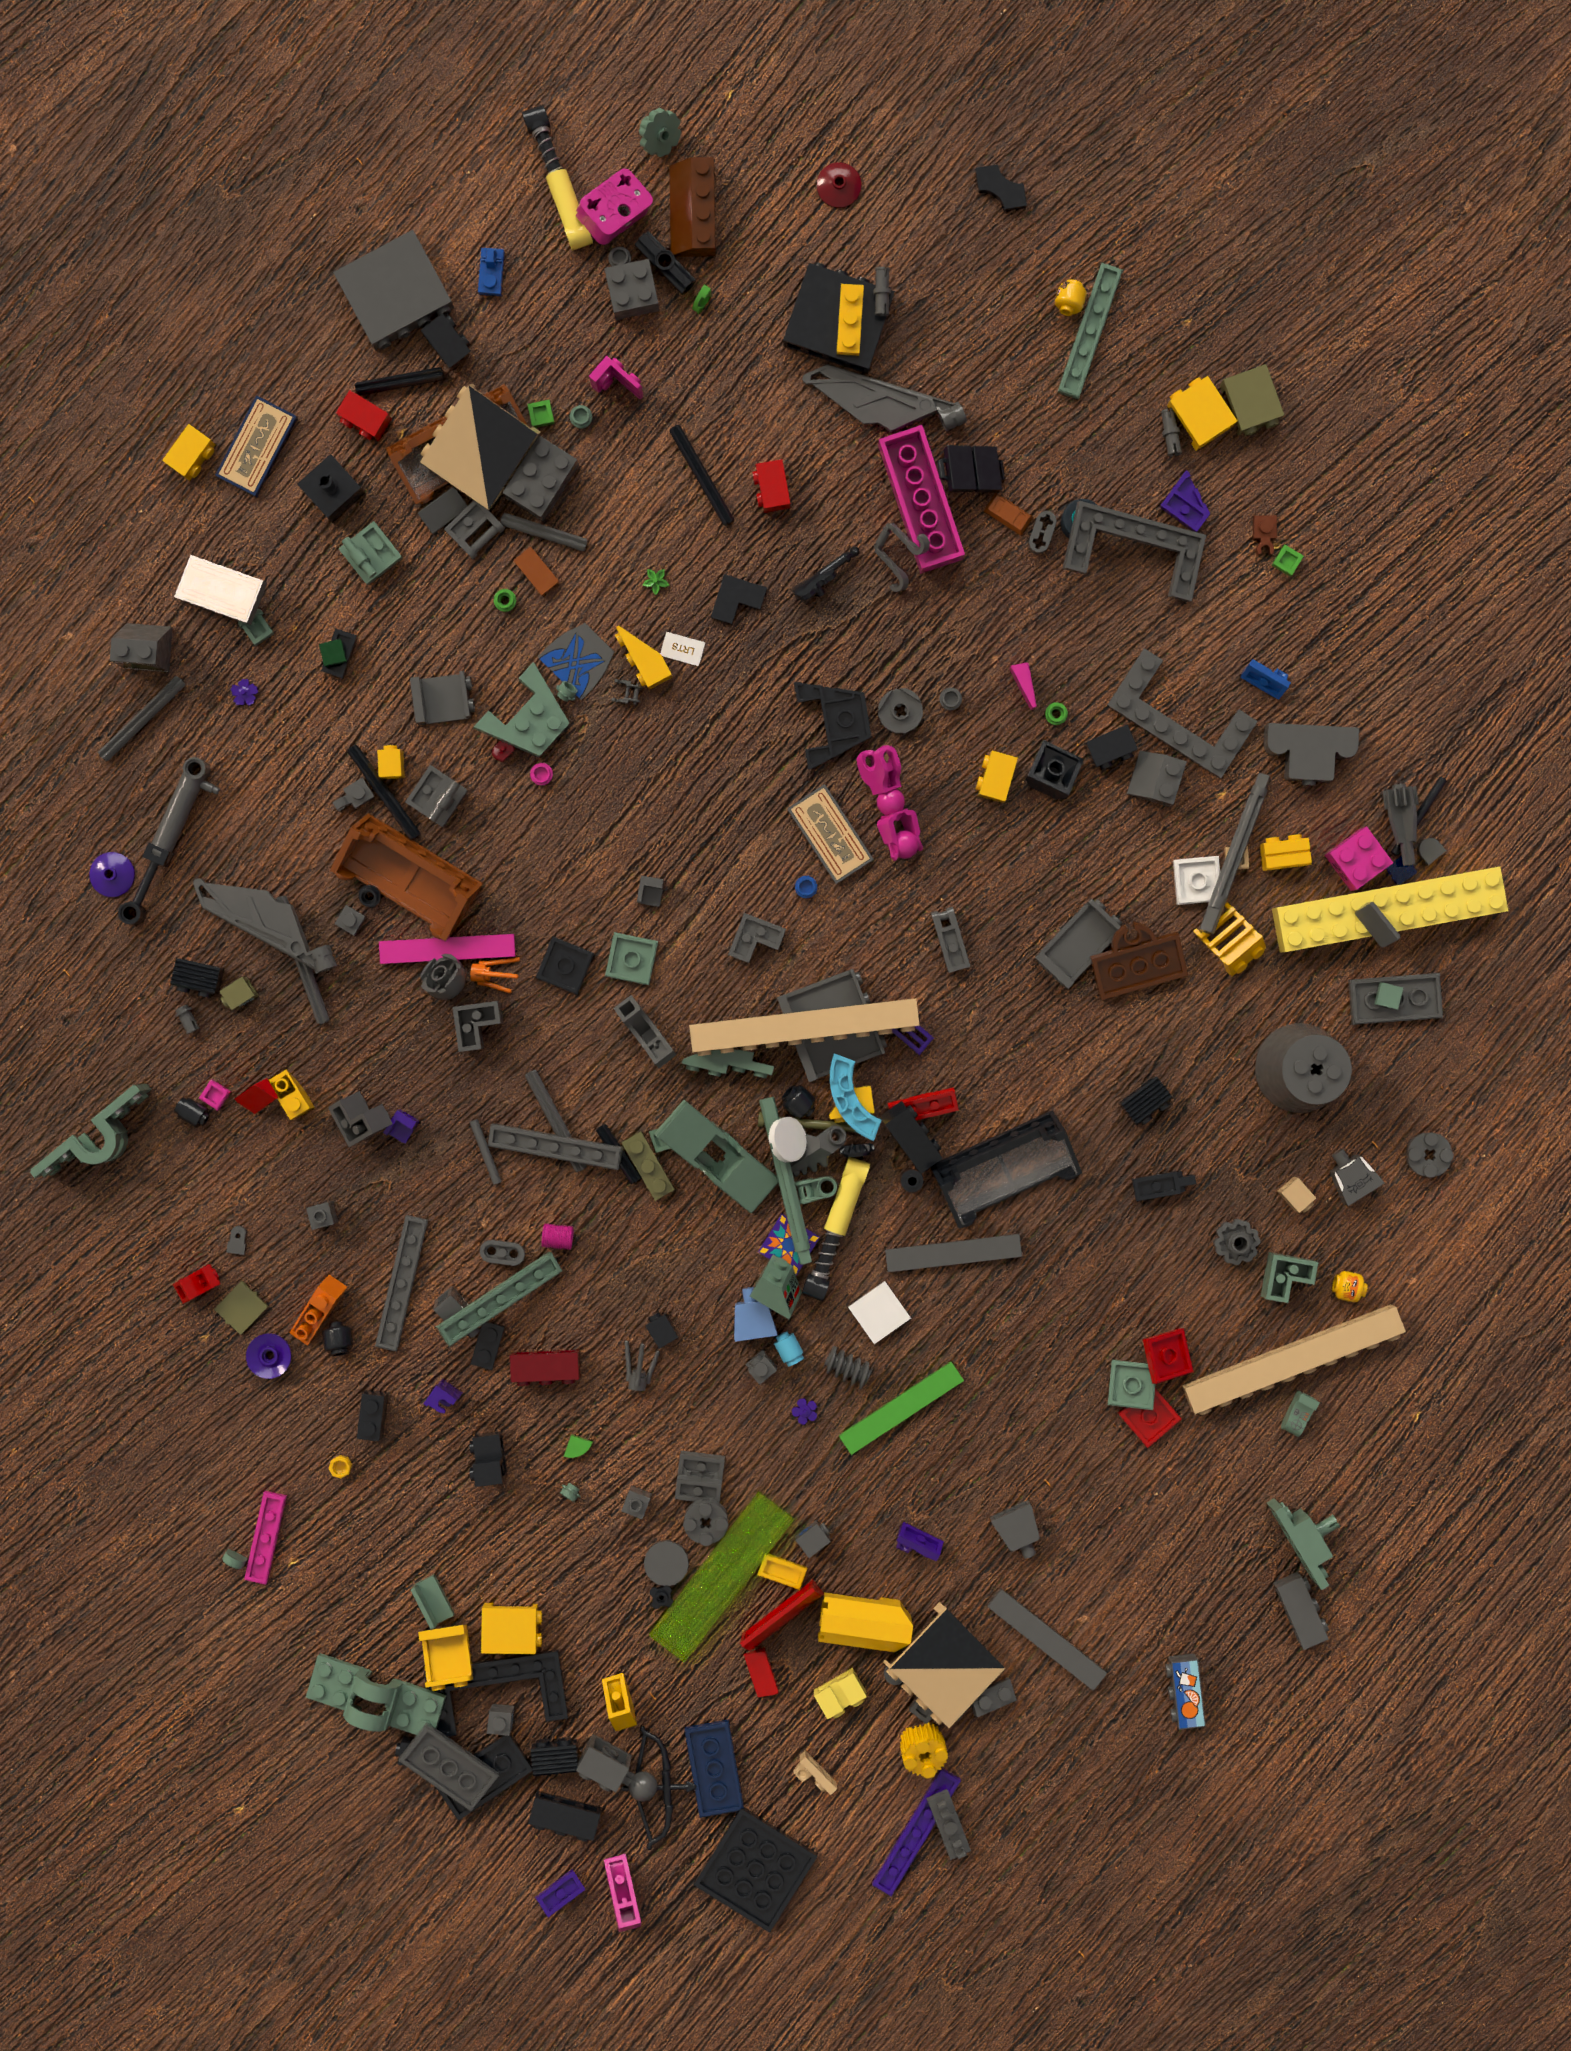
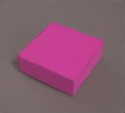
[199,1079,231,1110]

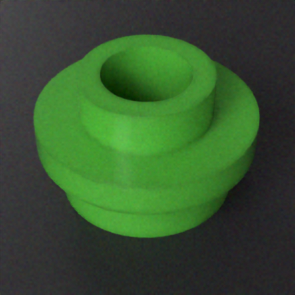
[494,589,516,612]
[1045,702,1068,725]

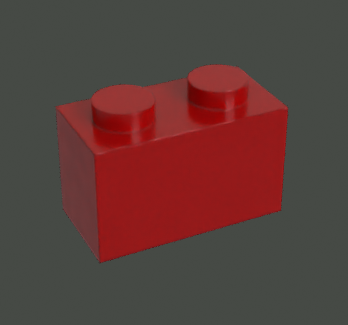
[336,390,392,441]
[752,459,791,513]

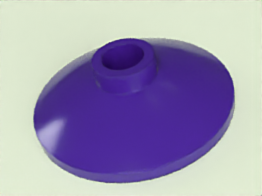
[89,852,135,897]
[246,1333,292,1379]

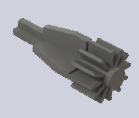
[1382,783,1419,866]

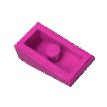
[1009,663,1037,710]

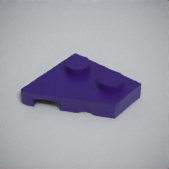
[1160,470,1210,532]

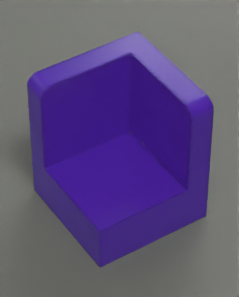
[383,1109,419,1143]

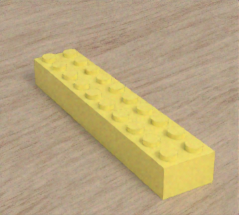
[1272,867,1508,953]

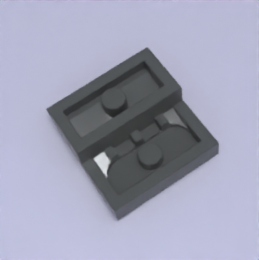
[675,1451,725,1502]

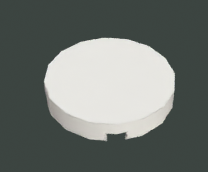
[769,1117,807,1163]

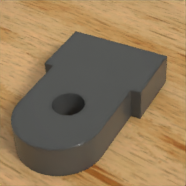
[226,1225,247,1255]

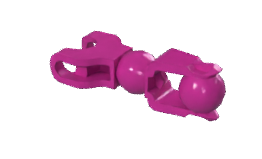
[857,745,923,861]

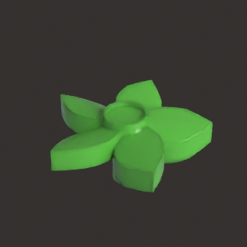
[643,569,670,595]

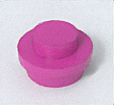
[530,763,553,786]

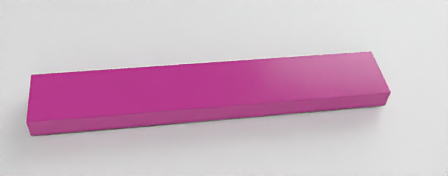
[379,934,516,964]

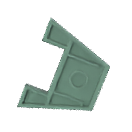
[473,662,570,757]

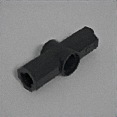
[635,231,696,295]

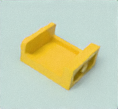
[1167,376,1237,451]
[481,1603,542,1654]
[418,1624,473,1691]

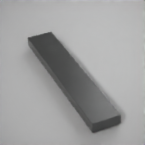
[488,1123,623,1170]
[375,1215,429,1352]
[885,1234,1022,1272]
[987,1588,1107,1691]

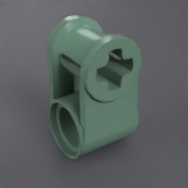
[795,1176,838,1204]

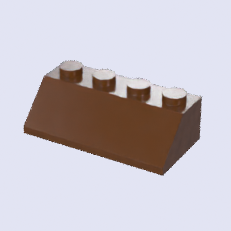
[669,157,716,257]

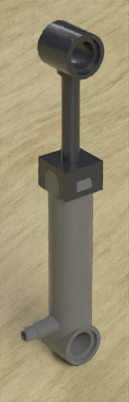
[118,757,220,925]

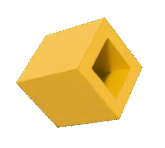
[377,745,405,779]

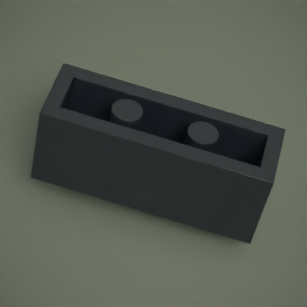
[880,1101,943,1174]
[528,1791,602,1842]

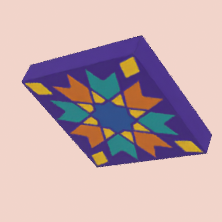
[758,1213,820,1276]

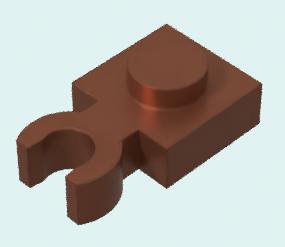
[1253,515,1277,556]

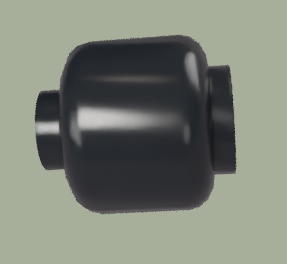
[782,1085,815,1119]
[322,1322,353,1356]

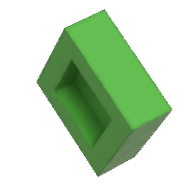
[527,400,555,428]
[1272,544,1304,577]

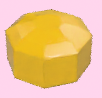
[329,1455,353,1479]

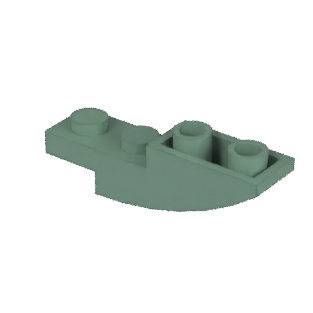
[682,1049,774,1078]

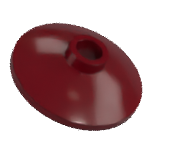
[817,162,862,208]

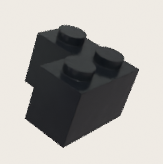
[469,1431,508,1487]

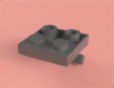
[405,765,469,828]

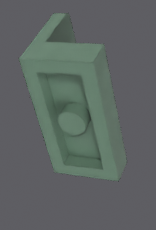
[411,1574,455,1630]

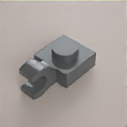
[332,777,375,812]

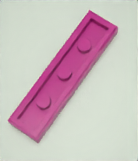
[244,1491,287,1585]

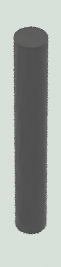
[469,1119,502,1185]

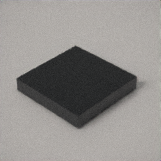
[536,936,595,995]

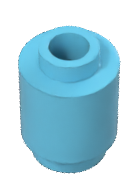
[774,1331,804,1367]

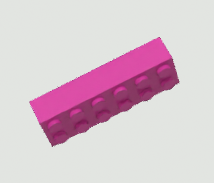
[878,425,965,574]

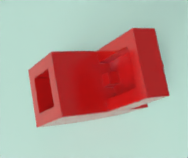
[173,1264,221,1304]

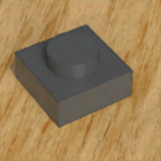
[335,905,367,936]

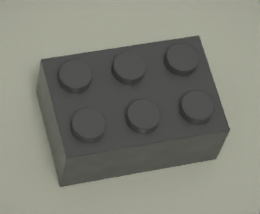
[503,436,579,522]

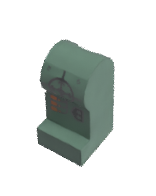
[1281,1390,1320,1437]

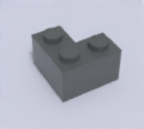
[453,1001,504,1052]
[328,1091,393,1147]

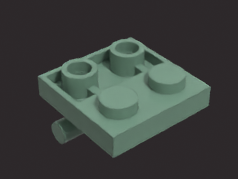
[339,521,403,585]

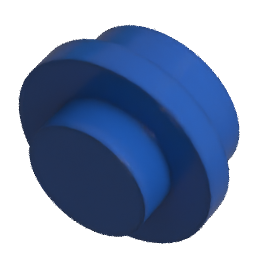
[795,876,817,898]

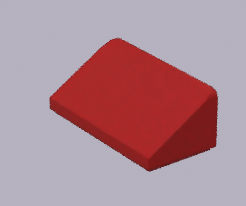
[234,1078,278,1114]
[744,1647,779,1697]

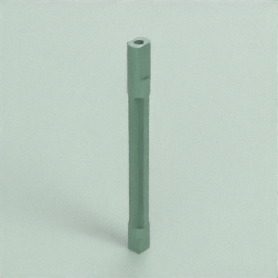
[759,1096,812,1265]

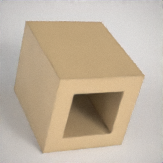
[1277,1177,1316,1213]

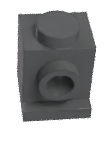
[745,1349,777,1385]

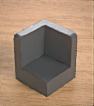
[637,875,664,907]

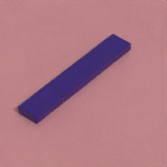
[872,1767,961,1897]

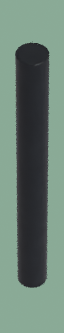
[1391,776,1447,857]

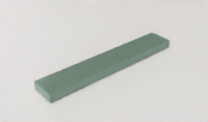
[1057,263,1123,399]
[436,1251,562,1347]

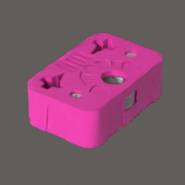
[576,169,653,245]

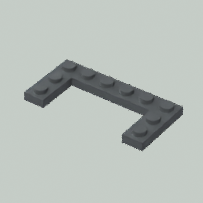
[1063,501,1206,602]
[1107,648,1258,779]

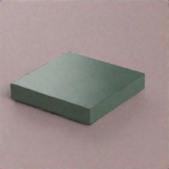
[605,932,659,985]
[1108,1360,1155,1410]

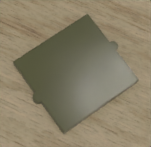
[214,1281,269,1335]

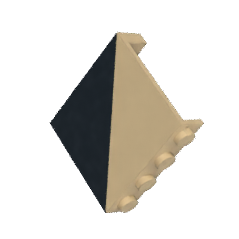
[420,384,541,510]
[883,1602,1005,1728]

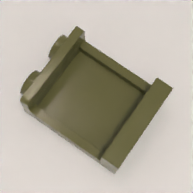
[1220,364,1284,436]

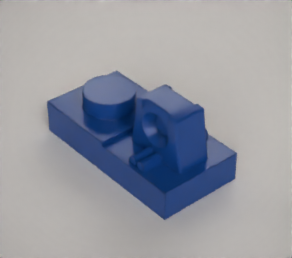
[478,248,505,296]
[1240,659,1291,700]

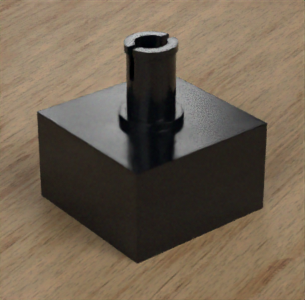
[297,454,365,523]

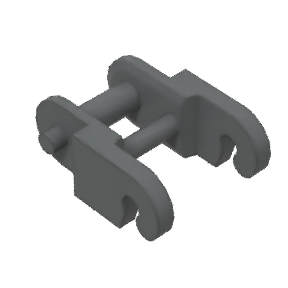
[611,679,643,705]

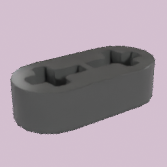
[1028,511,1057,555]

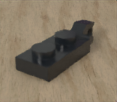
[1132,1171,1196,1201]

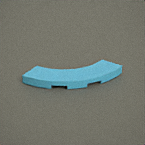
[830,1053,882,1141]

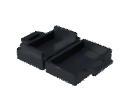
[937,445,1005,493]

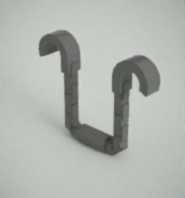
[874,522,930,592]

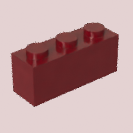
[510,1350,581,1386]

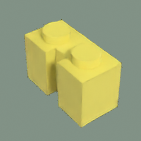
[814,1668,867,1719]

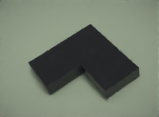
[711,574,767,625]

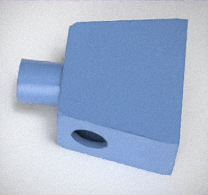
[734,1287,777,1342]

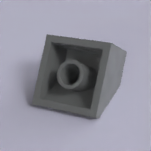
[1126,751,1187,807]

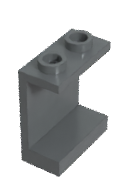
[410,671,475,725]

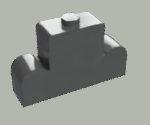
[1263,723,1359,786]

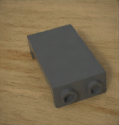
[1033,899,1123,989]

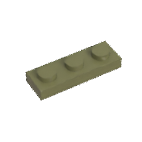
[621,1131,675,1201]

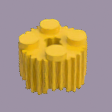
[900,1722,948,1779]

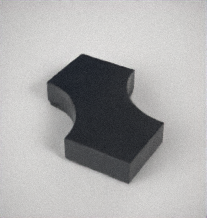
[975,164,1027,212]

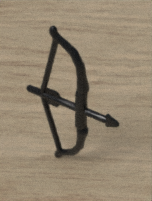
[621,1726,696,1850]

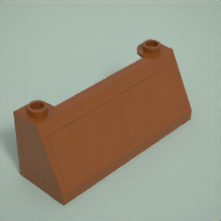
[330,813,483,942]

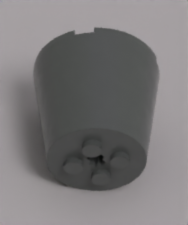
[1255,1023,1352,1113]

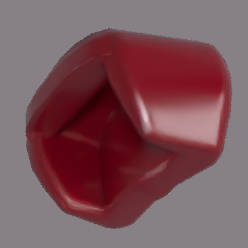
[492,741,515,762]

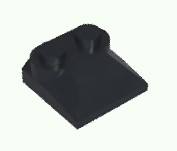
[1026,740,1084,799]

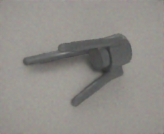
[624,1340,660,1391]

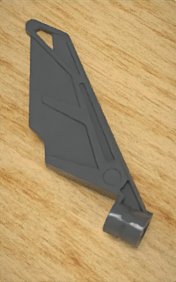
[802,364,967,433]
[193,878,337,974]

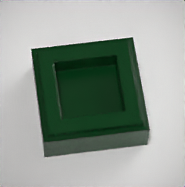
[319,639,347,667]

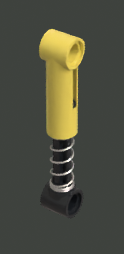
[522,104,593,251]
[801,1157,870,1302]

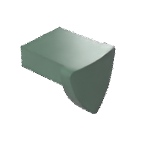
[238,609,275,646]

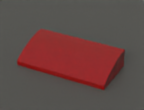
[740,1579,824,1651]

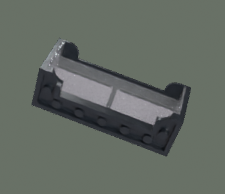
[930,1110,1082,1229]

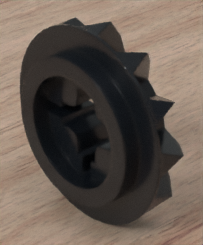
[839,1143,875,1157]

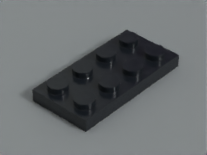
[436,1733,532,1821]

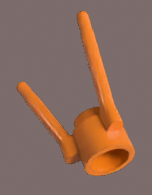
[470,957,520,993]

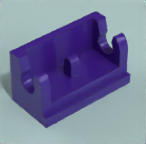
[423,1379,462,1413]

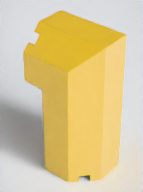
[818,1592,913,1652]

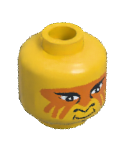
[1332,1271,1368,1303]

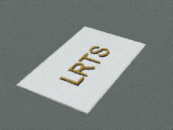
[660,632,705,666]

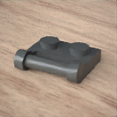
[444,500,505,559]

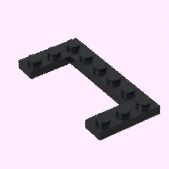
[424,1649,569,1737]

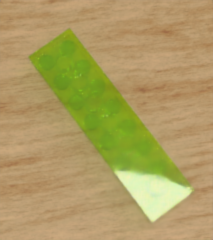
[649,1491,794,1663]

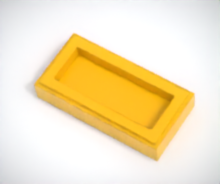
[757,1552,807,1590]

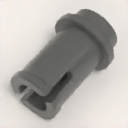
[175,1004,200,1034]

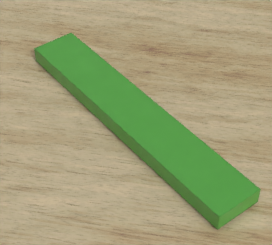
[839,1361,964,1455]

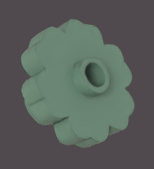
[639,108,681,157]

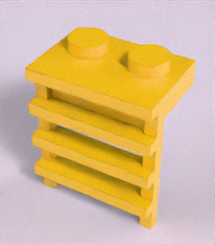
[1193,902,1266,977]

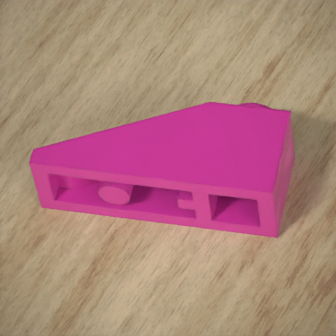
[604,1854,641,1932]

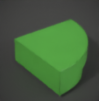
[692,284,712,314]
[563,1434,593,1458]

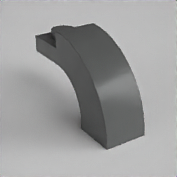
[613,995,677,1068]

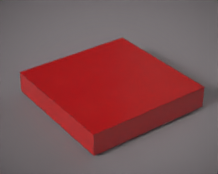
[1142,1328,1193,1384]
[1118,1388,1182,1448]

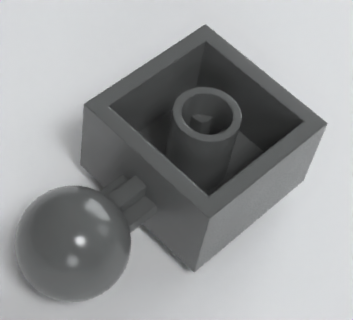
[576,1734,657,1802]

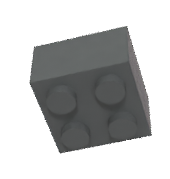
[605,259,660,320]

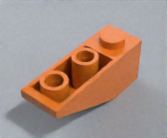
[290,1274,347,1346]

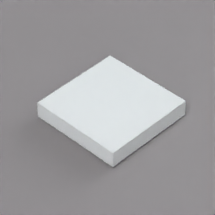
[1173,856,1220,905]
[848,1281,911,1344]

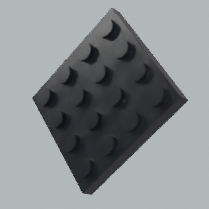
[693,1807,818,1933]

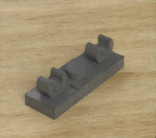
[926,1789,971,1860]

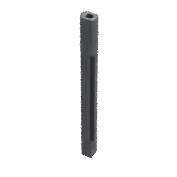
[1199,773,1271,935]

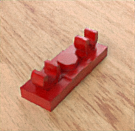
[888,1087,959,1121]

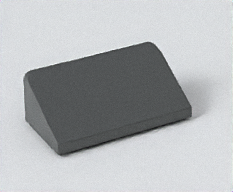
[417,487,467,534]
[1355,902,1401,948]

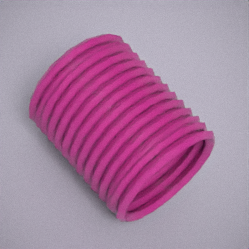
[541,1223,574,1250]

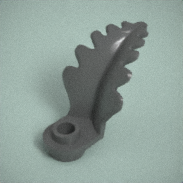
[790,1126,846,1177]

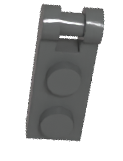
[931,907,970,973]

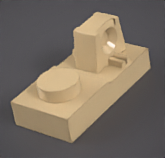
[793,1750,837,1795]

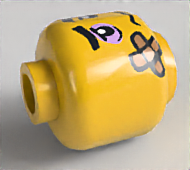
[1055,280,1087,316]

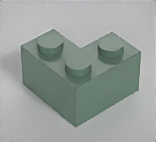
[1261,1252,1318,1303]

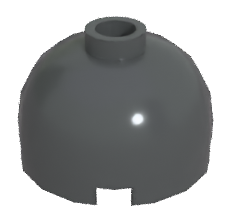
[420,954,467,1000]

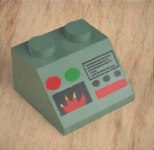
[750,1255,802,1319]

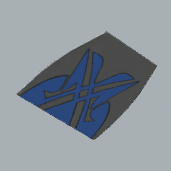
[538,623,614,700]

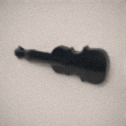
[792,546,860,601]

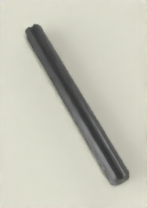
[275,896,329,1024]

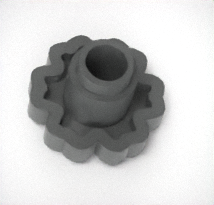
[1213,1219,1260,1265]

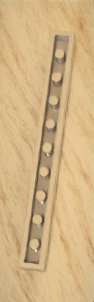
[689,998,920,1056]
[1182,1304,1406,1415]

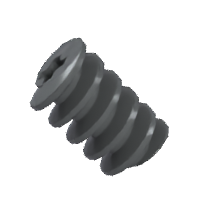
[823,1346,874,1390]

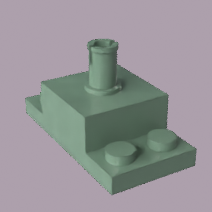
[1266,1498,1340,1590]

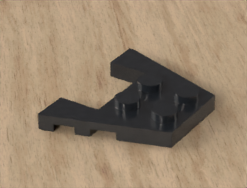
[794,682,871,770]

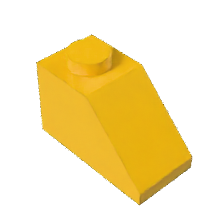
[602,1673,637,1731]

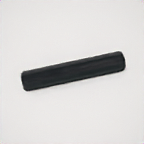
[596,1124,641,1184]

